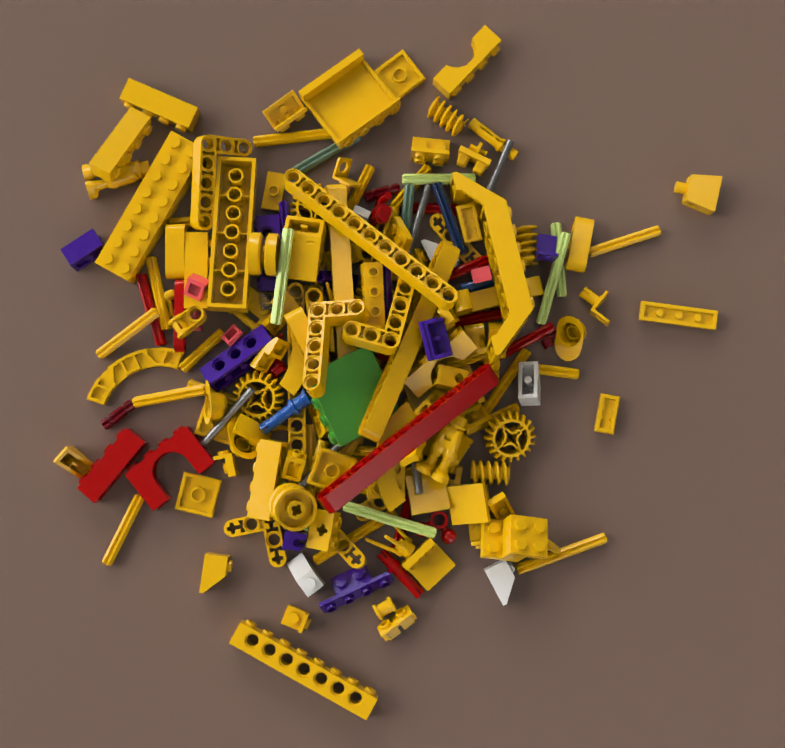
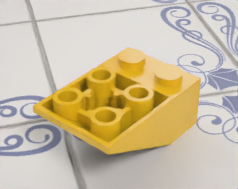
[284,215,328,283]

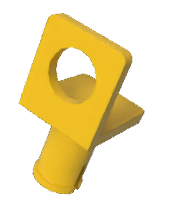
[332,157,362,201]
[579,287,610,327]

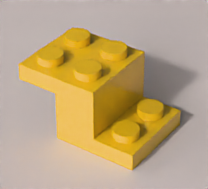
[480,514,548,562]

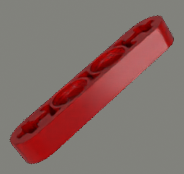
[174,279,187,352]

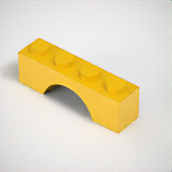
[432,25,501,99]
[405,326,478,398]

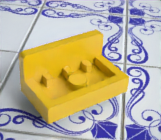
[262,90,308,133]

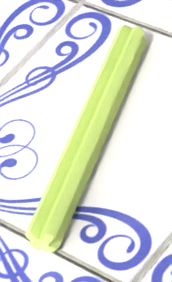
[270,227,294,325]
[536,232,571,325]
[342,501,437,538]

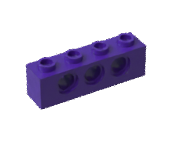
[254,214,282,294]
[200,324,274,393]

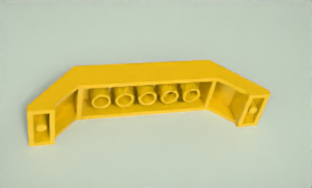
[449,172,535,366]

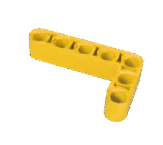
[190,135,252,230]
[342,263,418,355]
[450,276,544,317]
[302,299,370,399]

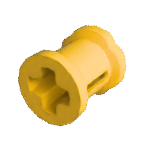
[372,596,397,621]

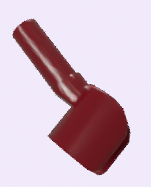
[541,331,556,350]

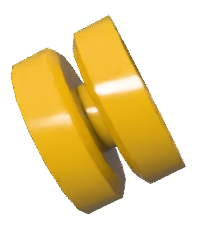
[247,232,281,277]
[268,483,317,531]

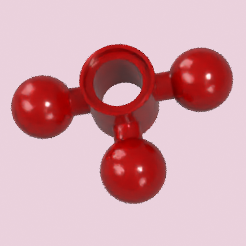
[417,511,457,544]

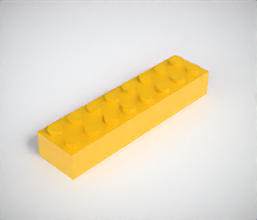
[95,131,205,284]
[207,156,258,313]

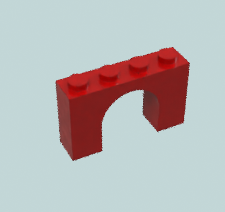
[124,426,217,511]

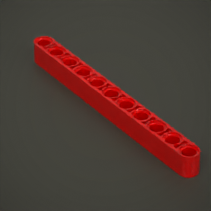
[317,364,500,514]

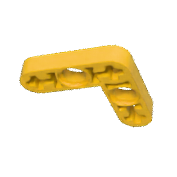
[224,516,287,567]

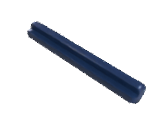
[432,182,467,255]

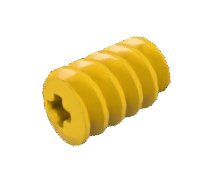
[427,96,469,137]
[515,225,539,266]
[470,460,510,486]

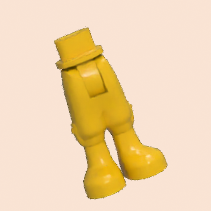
[82,160,150,200]
[414,415,468,485]

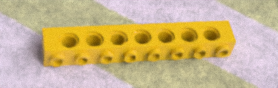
[229,619,378,720]

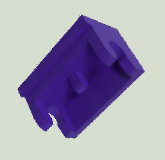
[61,228,105,272]
[418,317,453,361]
[282,530,308,551]

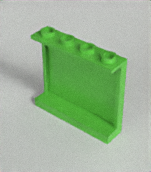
[302,347,398,447]

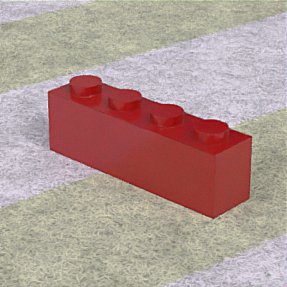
[77,428,148,503]

